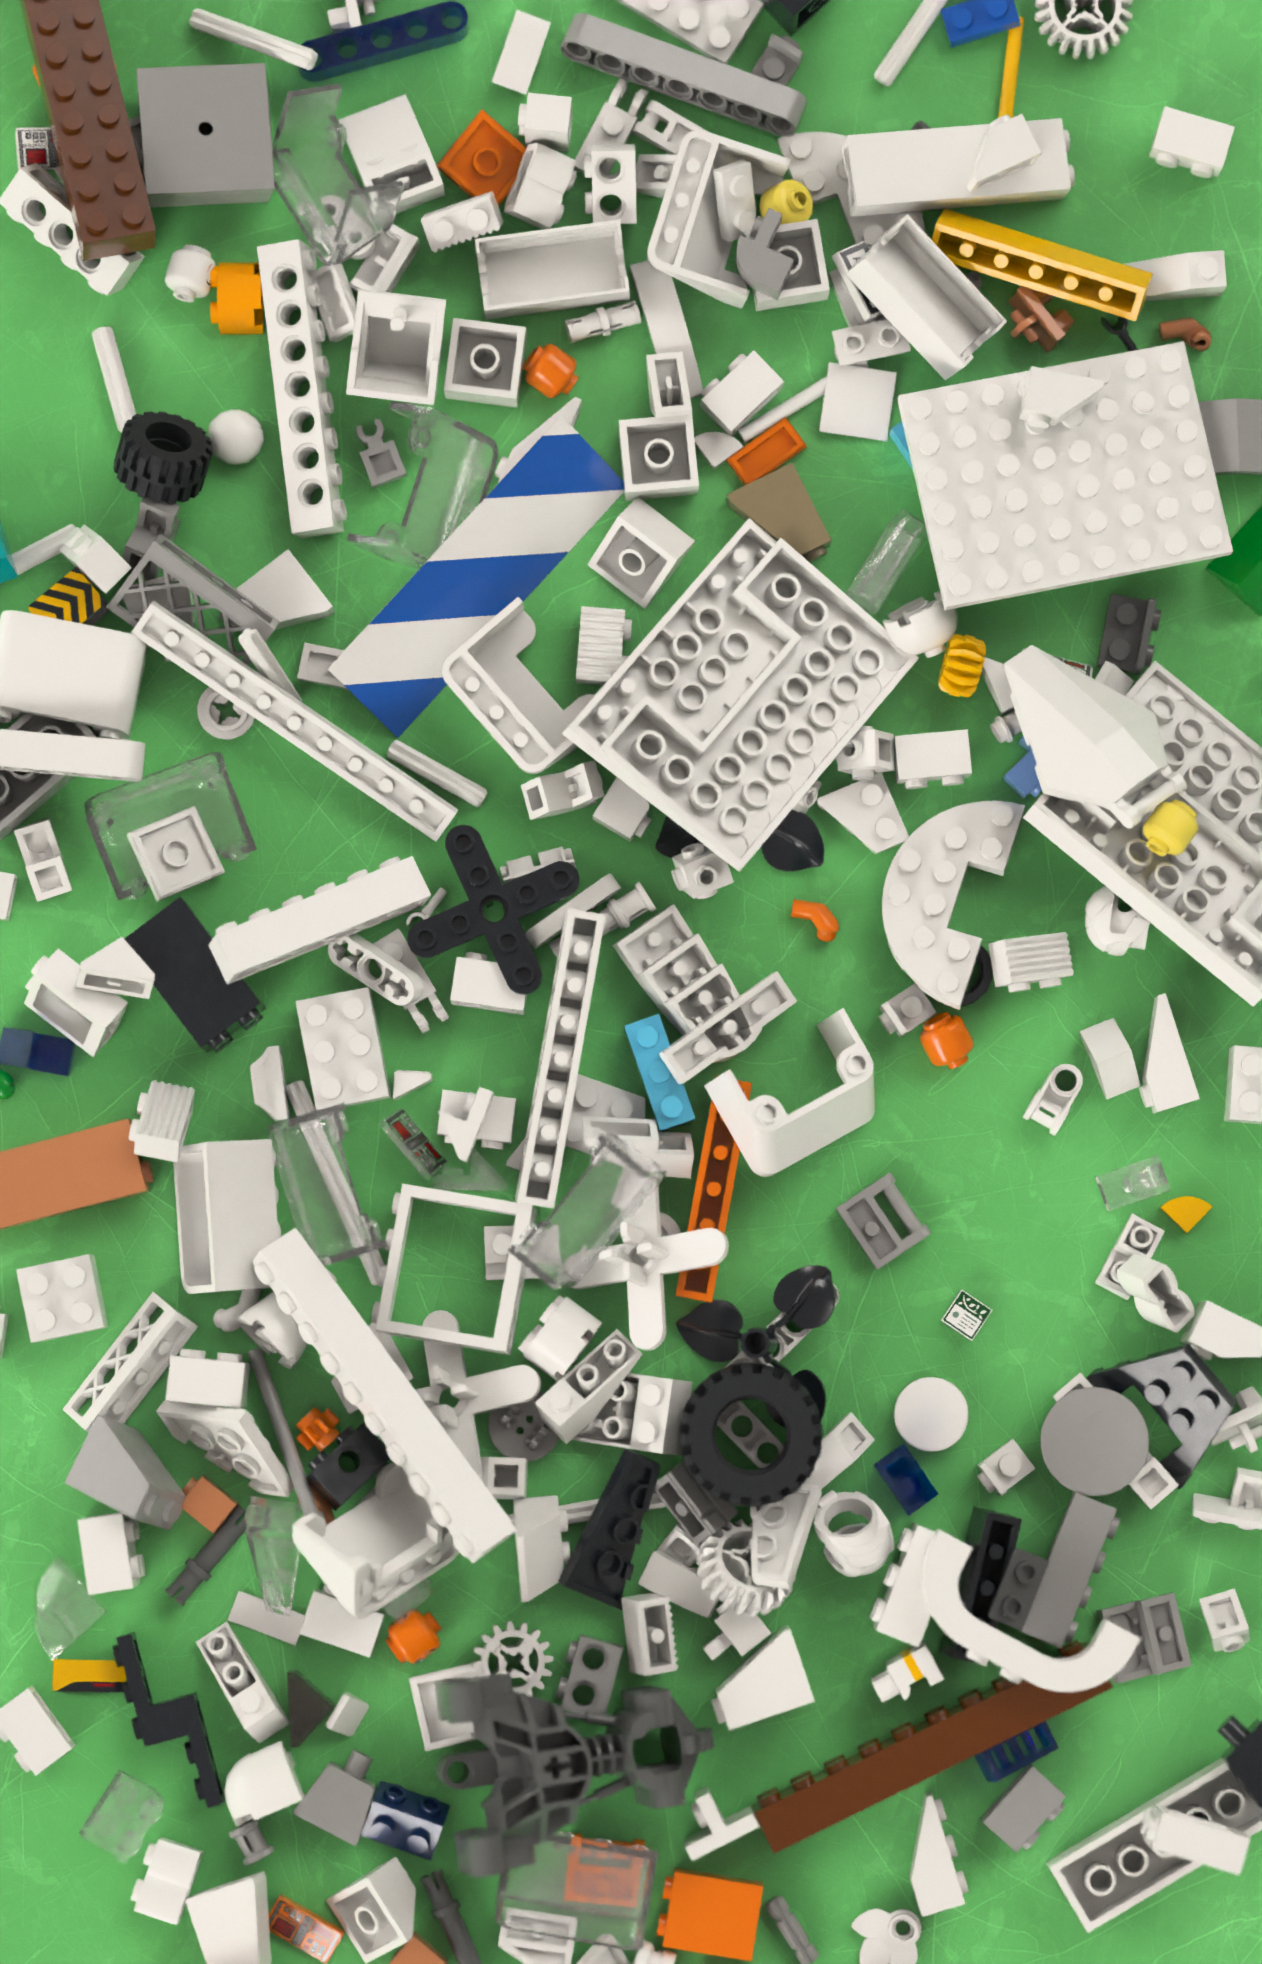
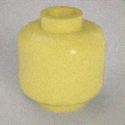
[759,180,813,225]
[1143,800,1198,856]

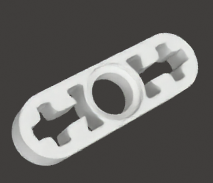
[525,873,621,949]
[328,933,423,1006]

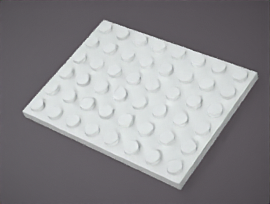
[897,341,1233,610]

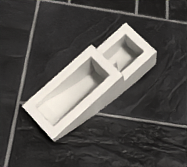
[582,1116,694,1179]

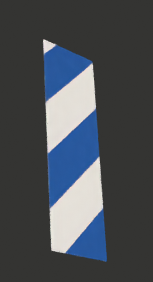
[328,415,624,738]

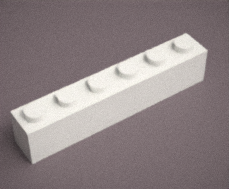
[209,856,431,985]

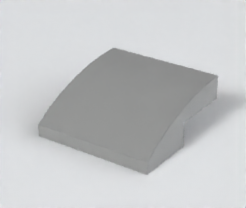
[1096,1593,1192,1683]

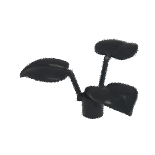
[655,810,824,871]
[676,1265,835,1428]

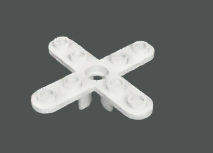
[561,1169,729,1351]
[364,1310,541,1479]

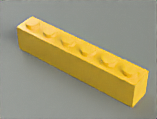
[931,209,1153,322]

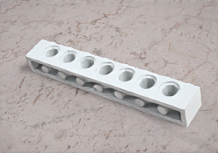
[257,239,347,539]
[514,908,606,1209]

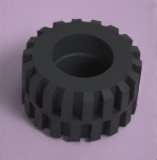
[114,411,213,504]

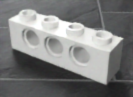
[0,163,145,296]

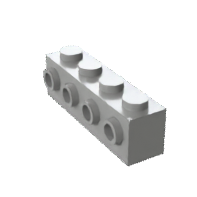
[1019,1492,1120,1649]

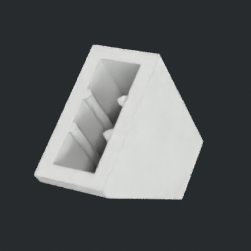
[218,549,335,634]

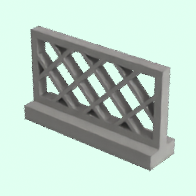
[106,533,280,665]

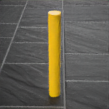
[998,16,1024,118]

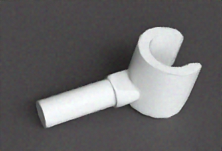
[406,887,447,926]

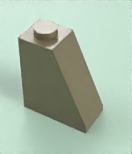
[726,463,832,563]

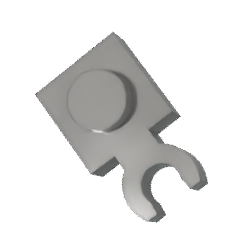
[356,419,407,489]

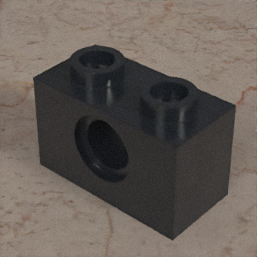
[307,1423,390,1511]

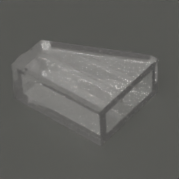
[845,509,928,614]

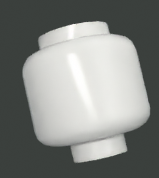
[165,245,217,302]

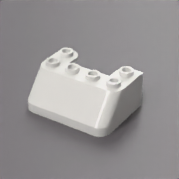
[442,597,595,774]

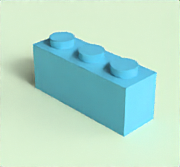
[624,1014,695,1132]

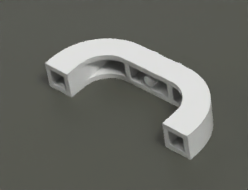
[921,1528,1141,1692]

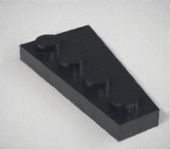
[558,1448,660,1610]

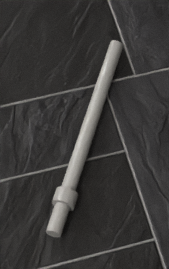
[247,1348,327,1525]

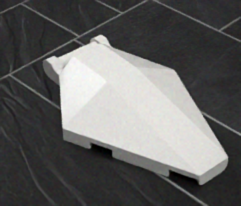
[1002,645,1187,829]

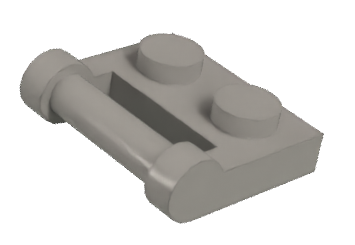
[836,1172,932,1270]

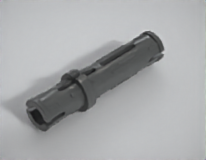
[165,1505,256,1606]
[420,1869,482,1964]

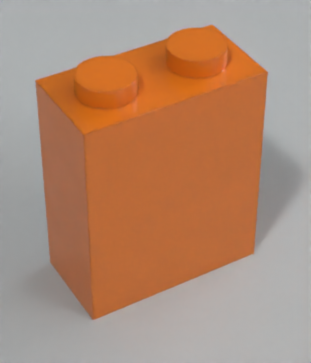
[656,1867,763,1961]

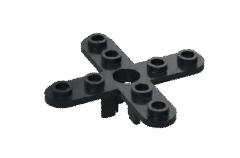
[407,825,580,995]

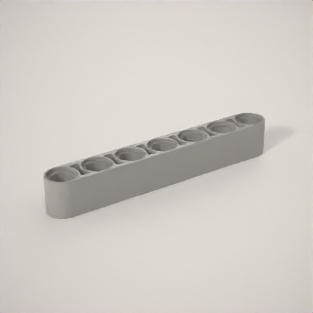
[560,13,807,137]

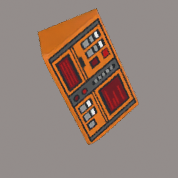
[269,1894,345,1964]

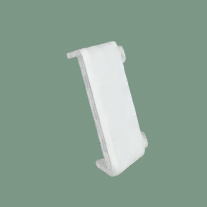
[647,130,791,309]

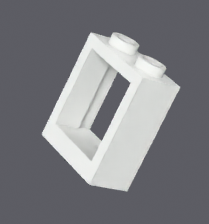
[24,949,128,1058]
[1140,1804,1250,1875]

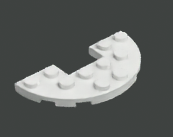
[777,132,925,327]
[882,801,1025,1010]

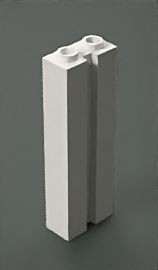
[842,118,1075,217]

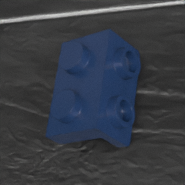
[361,1781,450,1861]

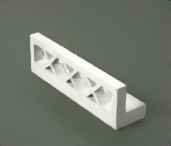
[62,1292,198,1432]

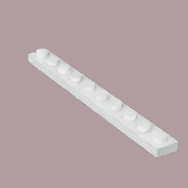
[131,600,458,841]

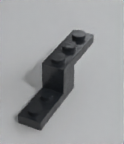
[113,1631,225,1808]

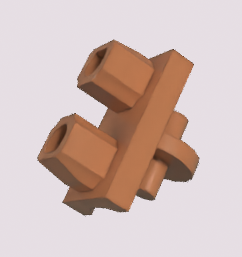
[1008,286,1074,353]

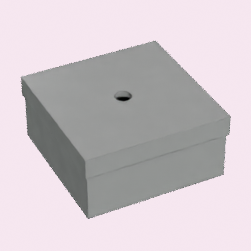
[136,63,275,207]

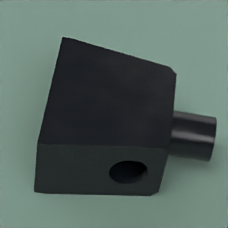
[1217,1715,1262,1809]

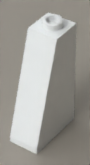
[185,1871,271,1964]

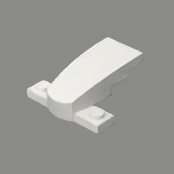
[612,904,797,1084]

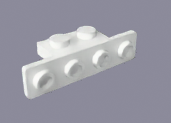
[1192,1467,1262,1530]

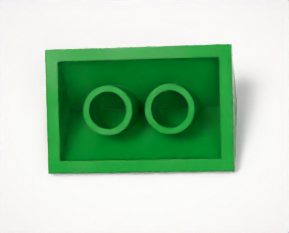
[1205,506,1262,616]

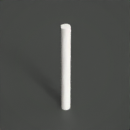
[737,361,868,443]

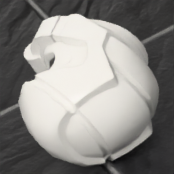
[1085,886,1150,956]
[814,1490,894,1577]

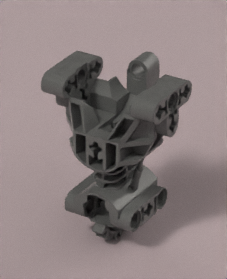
[434,1673,714,1877]

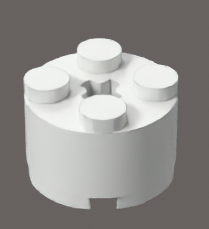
[518,1295,602,1382]

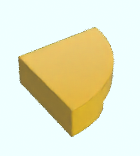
[1159,1196,1212,1233]

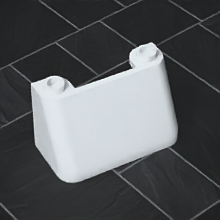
[0,610,147,740]
[293,1461,459,1619]

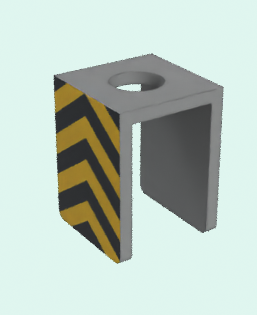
[28,567,111,626]

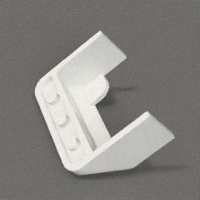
[704,1008,875,1177]

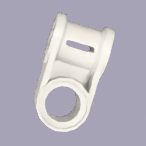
[1022,1064,1083,1136]

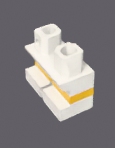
[871,1640,944,1703]

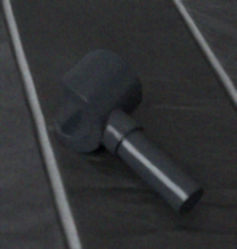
[1101,316,1138,352]

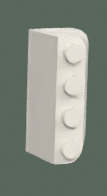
[173,1139,281,1294]

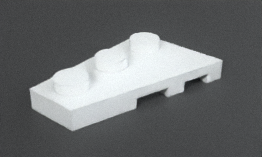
[750,1483,822,1589]

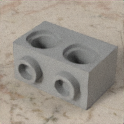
[556,1634,623,1714]

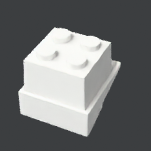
[346,289,446,405]

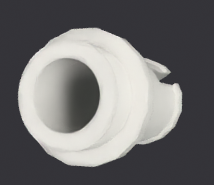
[990,710,1022,743]

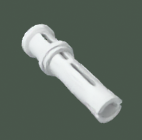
[548,882,657,957]

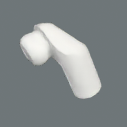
[213,1289,261,1332]

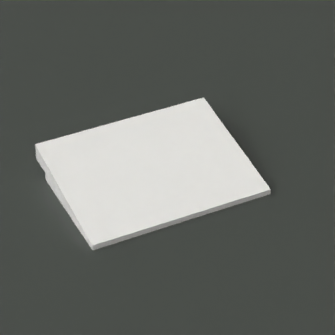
[562,518,919,871]
[1023,661,1262,1007]

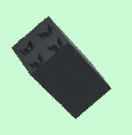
[124,897,266,1053]

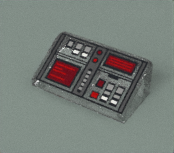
[379,1108,447,1180]

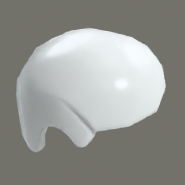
[206,409,264,465]

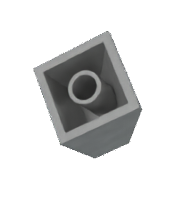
[65,1415,186,1530]

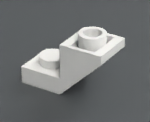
[803,1412,875,1490]

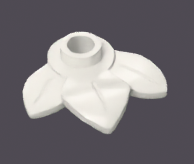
[851,1908,921,1964]

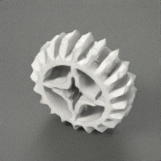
[1035,0,1133,59]
[696,1519,797,1618]

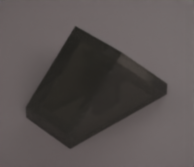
[287,1669,336,1748]

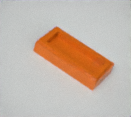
[726,417,807,486]

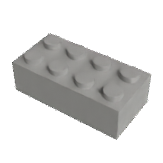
[0,713,97,841]

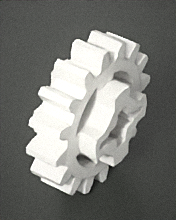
[472,1621,553,1697]

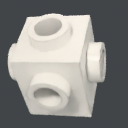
[835,726,895,780]
[671,843,734,899]

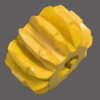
[938,634,986,698]

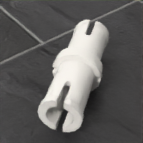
[565,300,641,343]

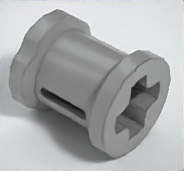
[228,1818,275,1866]

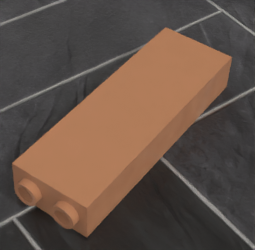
[0,1118,154,1230]

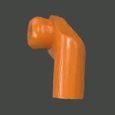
[791,899,839,942]

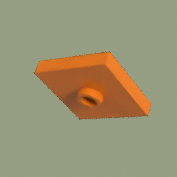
[436,110,527,206]

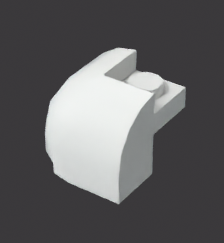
[224,1741,305,1826]

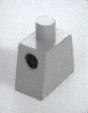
[293,1749,377,1846]

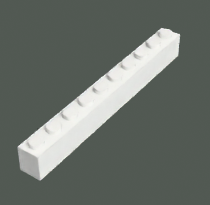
[252,1227,517,1563]

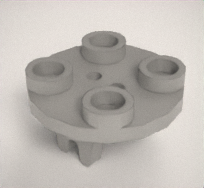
[488,1391,559,1462]

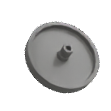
[1040,1387,1149,1496]

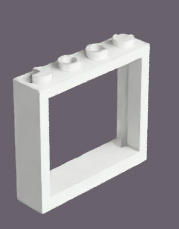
[371,1184,537,1356]

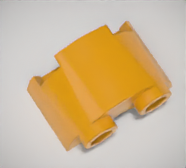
[210,262,264,335]

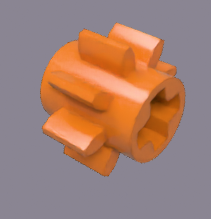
[295,1407,341,1453]

